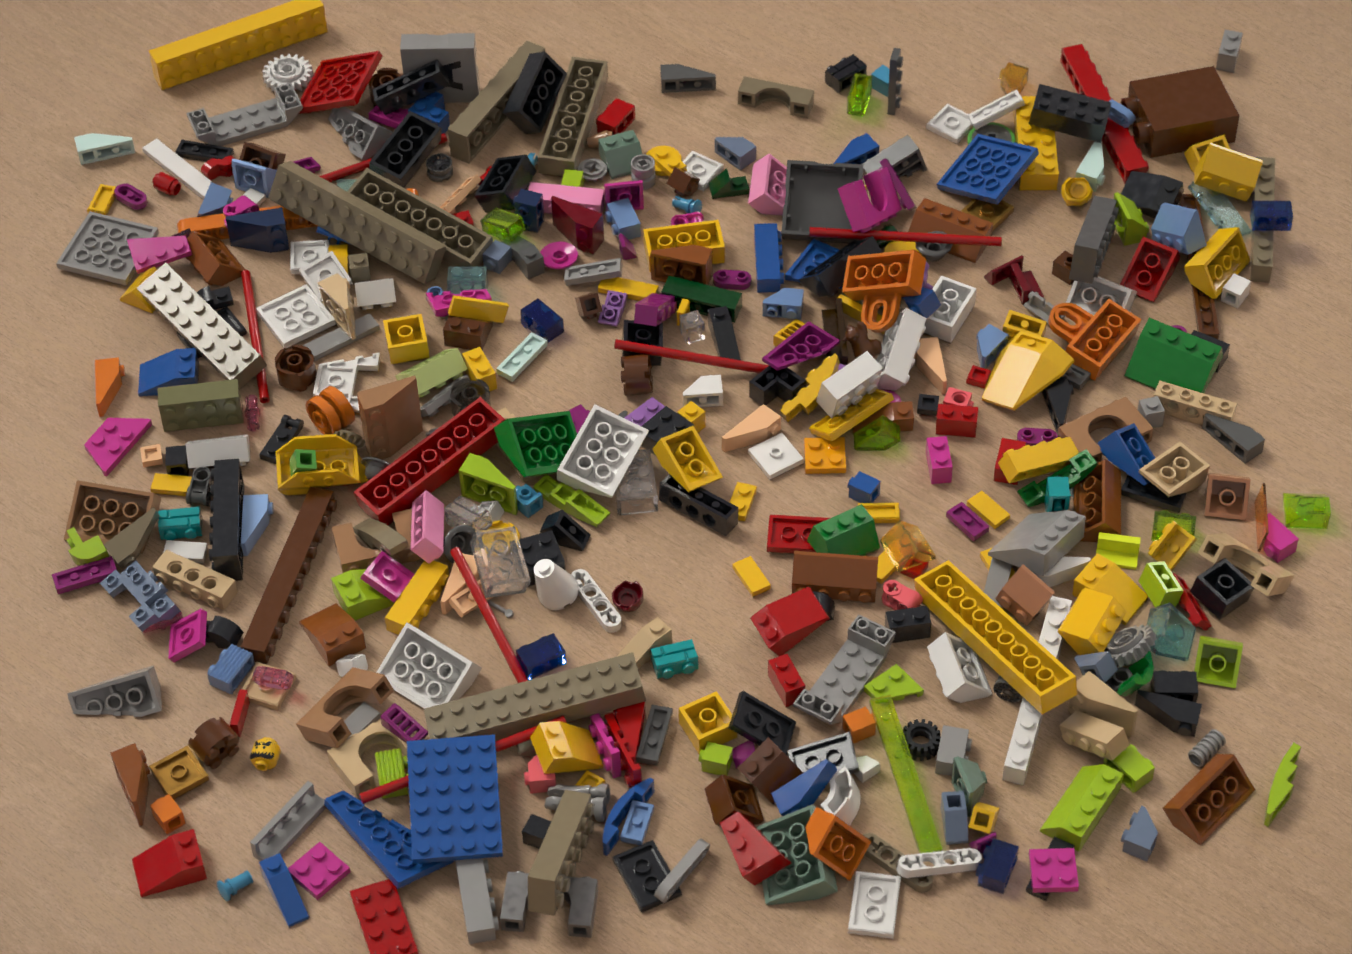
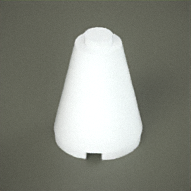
[534,559,579,610]

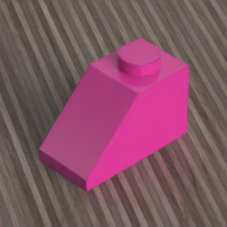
[1263,513,1299,563]

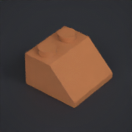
[1204,473,1251,520]
[995,564,1055,626]

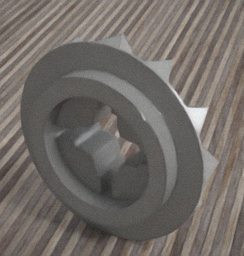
[578,158,607,182]

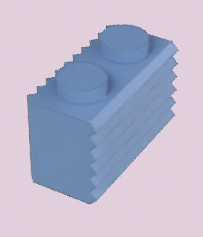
[207,644,255,694]

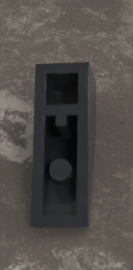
[708,306,741,360]
[1042,376,1074,435]
[1135,689,1202,737]

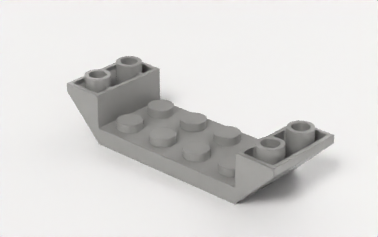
[186,82,303,146]
[793,614,896,725]

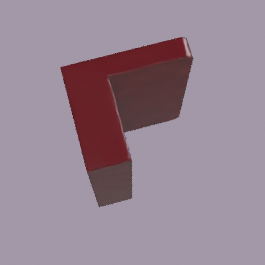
[1009,263,1044,305]

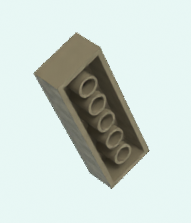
[528,790,594,916]

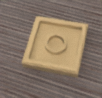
[242,662,296,711]

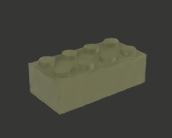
[158,379,244,432]

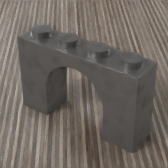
[500,871,598,938]

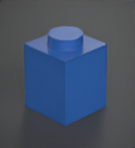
[847,471,881,503]

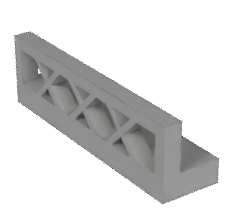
[250,781,326,861]

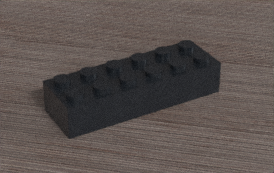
[209,459,244,581]

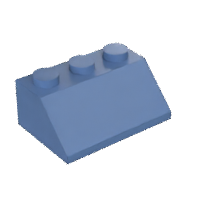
[1151,203,1207,254]

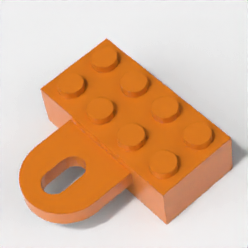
[842,250,926,333]
[1048,299,1142,381]

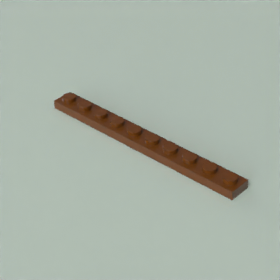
[1179,194,1219,339]

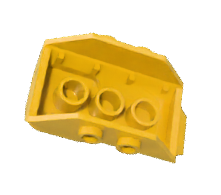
[276,434,368,495]

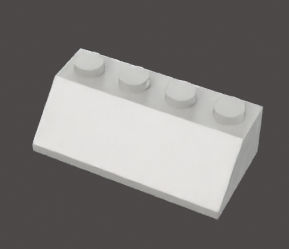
[876,308,926,390]

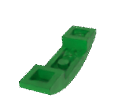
[1017,449,1098,507]
[1117,651,1154,696]

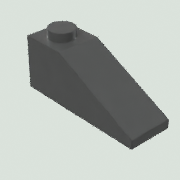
[660,64,716,93]
[502,235,545,280]
[1202,413,1265,464]

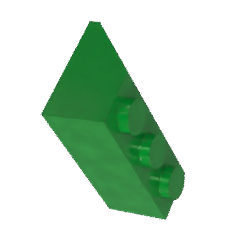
[807,504,880,556]

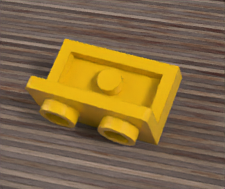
[1148,521,1197,572]

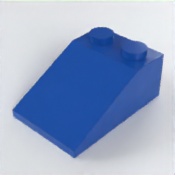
[138,348,199,396]
[1098,423,1155,485]

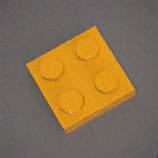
[804,437,846,474]

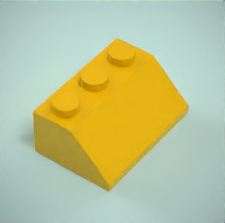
[1194,143,1263,202]
[1057,588,1127,655]

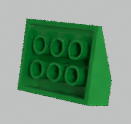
[1124,318,1223,393]
[494,411,577,477]

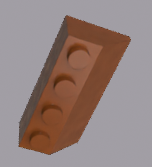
[908,198,993,263]
[1073,459,1121,542]
[792,551,878,603]
[1162,754,1255,844]

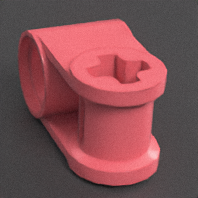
[882,580,923,610]

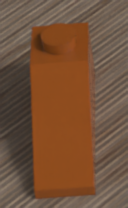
[852,401,914,435]

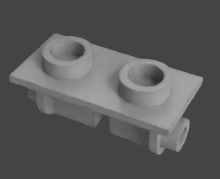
[1023,291,1065,325]

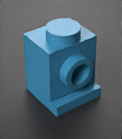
[516,484,543,518]

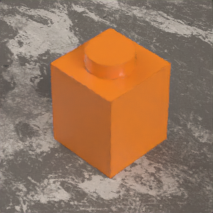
[842,706,878,743]
[150,794,186,835]

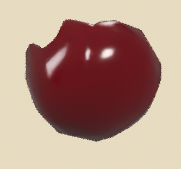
[612,580,644,612]

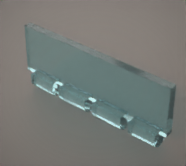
[1188,181,1252,236]

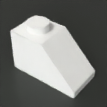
[683,375,723,407]

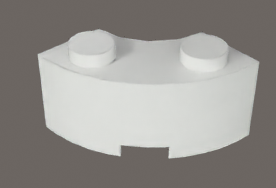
[821,766,861,826]

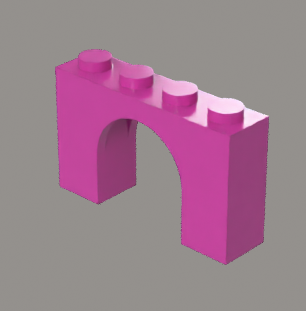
[838,167,902,233]

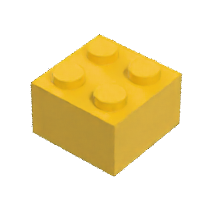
[383,314,430,364]
[678,691,738,754]

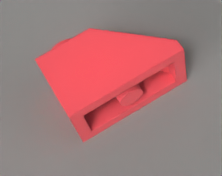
[524,755,556,794]

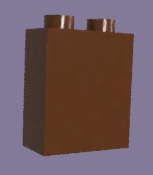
[1121,66,1240,158]

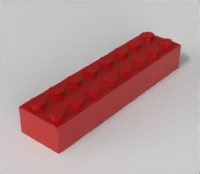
[353,397,505,525]

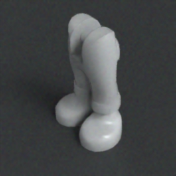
[544,784,610,822]

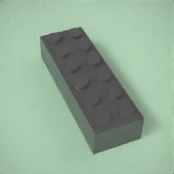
[1069,195,1119,284]

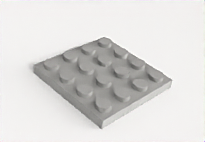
[56,211,159,286]

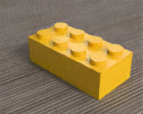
[643,220,725,272]

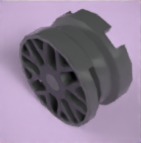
[426,153,453,182]
[993,675,1022,703]

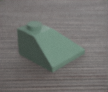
[951,756,987,817]

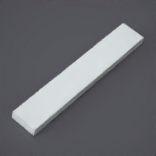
[142,139,213,200]

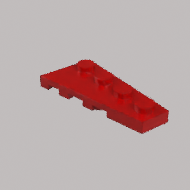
[604,713,642,788]

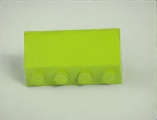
[1040,764,1124,852]

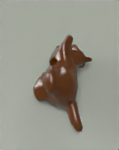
[842,321,882,359]

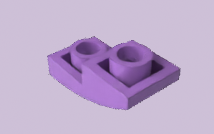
[598,290,628,327]

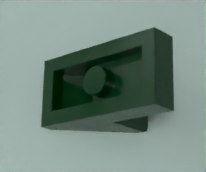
[709,169,749,199]

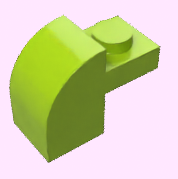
[67,527,109,566]

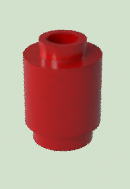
[152,172,181,196]

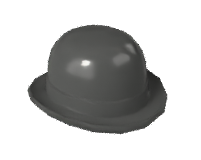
[916,231,953,261]
[361,457,391,480]
[443,525,479,563]

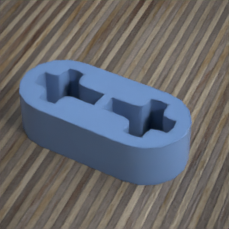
[1108,100,1135,128]

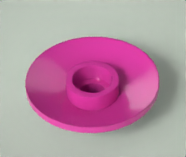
[540,242,578,269]

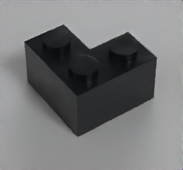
[749,366,806,405]

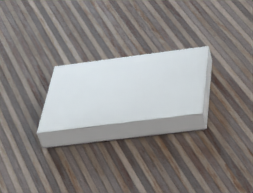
[848,871,901,939]

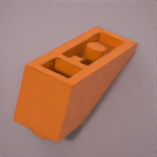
[95,357,125,417]

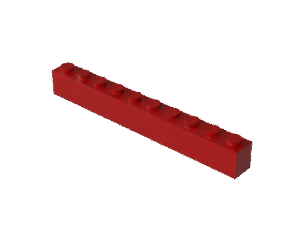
[1060,44,1149,184]

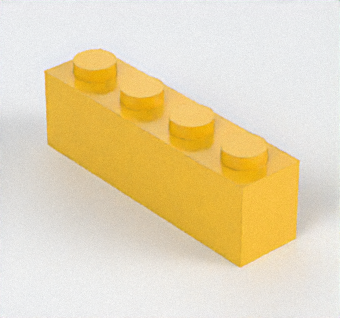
[998,437,1079,483]
[385,560,449,635]

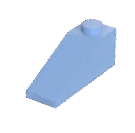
[241,494,274,556]

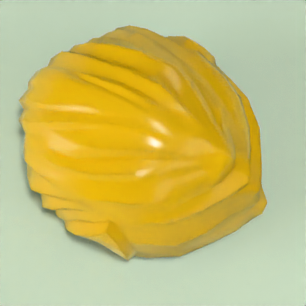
[1061,177,1093,206]

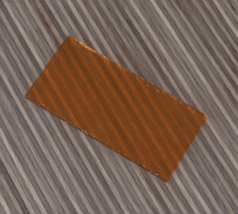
[1255,483,1269,552]

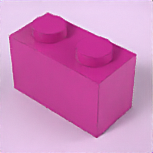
[926,436,953,484]

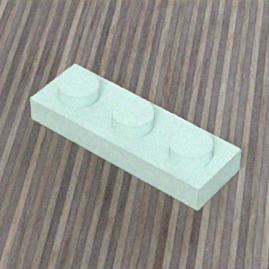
[496,332,548,382]

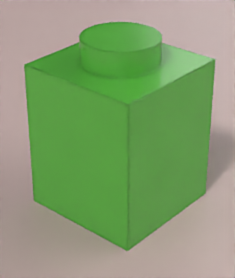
[289,449,317,476]

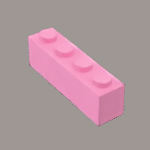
[528,182,605,214]
[411,490,444,563]

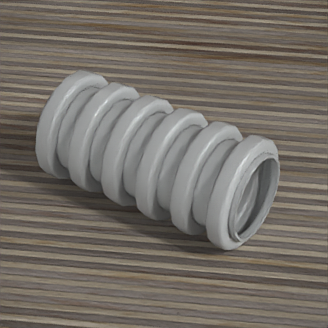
[1188,729,1226,767]

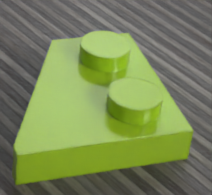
[864,664,924,704]

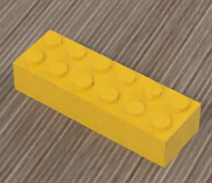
[1013,96,1059,190]

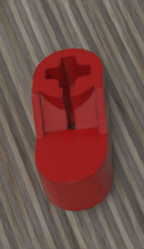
[201,156,235,180]

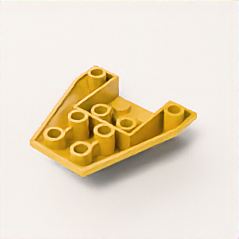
[982,331,1074,410]

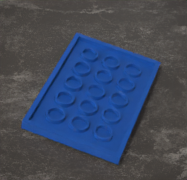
[407,735,503,864]

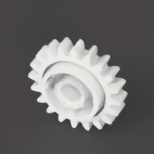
[262,54,313,91]

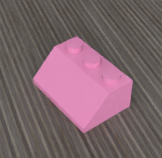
[748,154,787,215]

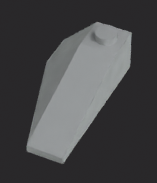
[328,107,393,160]
[67,666,162,717]

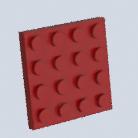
[298,51,383,114]

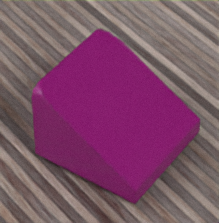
[618,233,637,260]
[733,740,755,769]
[969,832,997,854]

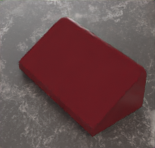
[984,255,1024,286]

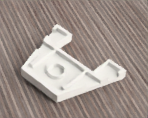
[313,353,380,413]

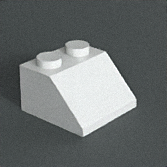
[355,278,396,310]

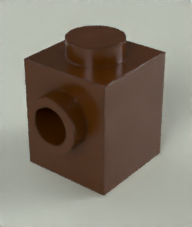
[666,167,700,197]
[1052,251,1074,285]
[575,293,603,319]

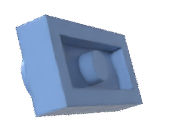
[620,800,654,846]

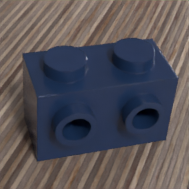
[513,189,545,233]

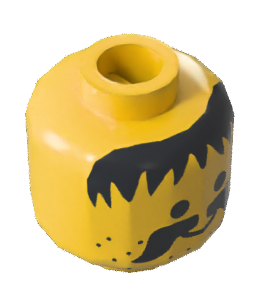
[250,737,281,771]

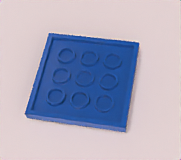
[936,134,1039,205]

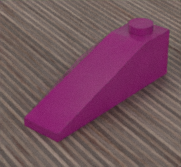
[762,321,840,371]

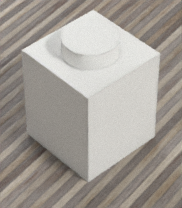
[1220,274,1251,309]

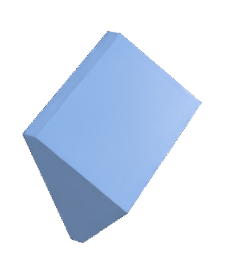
[231,159,277,198]

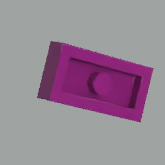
[946,502,989,542]

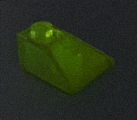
[1283,493,1331,529]

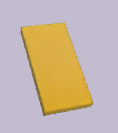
[809,389,894,441]

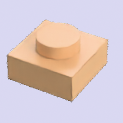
[140,444,164,467]

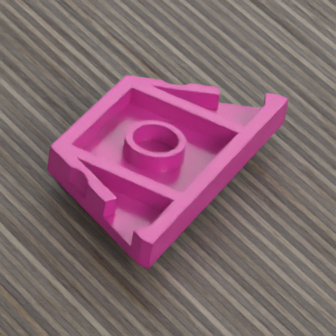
[84,418,152,477]

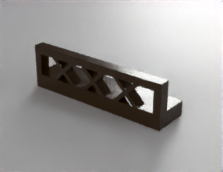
[822,298,848,365]

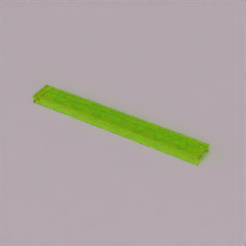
[869,695,943,854]

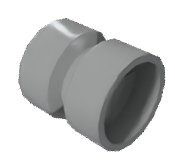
[631,154,656,190]

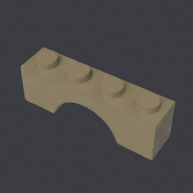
[738,76,814,118]

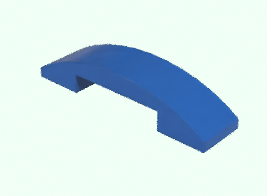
[603,778,655,856]

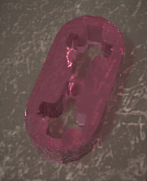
[252,666,294,690]

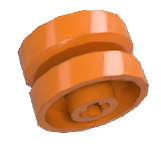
[305,386,355,435]

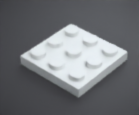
[256,284,336,349]

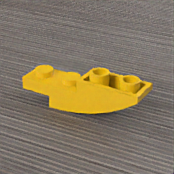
[780,354,840,422]

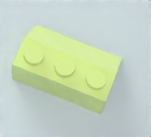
[395,348,468,398]

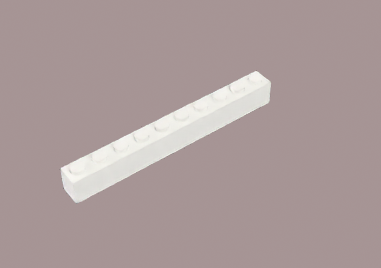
[1002,596,1072,785]

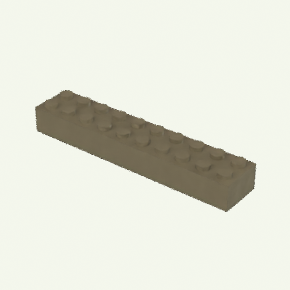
[268,161,447,284]
[424,652,646,741]

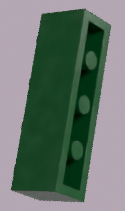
[661,276,742,323]

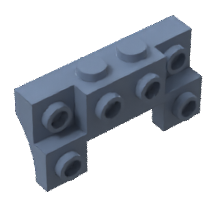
[100,560,180,632]

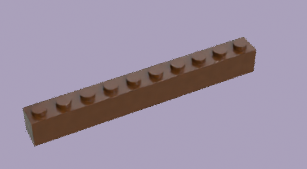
[241,487,337,664]

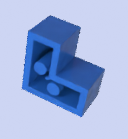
[408,92,450,134]

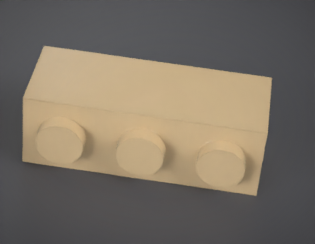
[1059,710,1129,761]

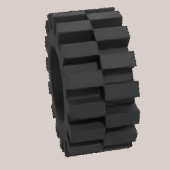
[901,719,941,761]

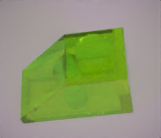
[854,415,900,451]

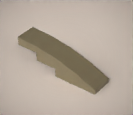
[353,518,409,556]

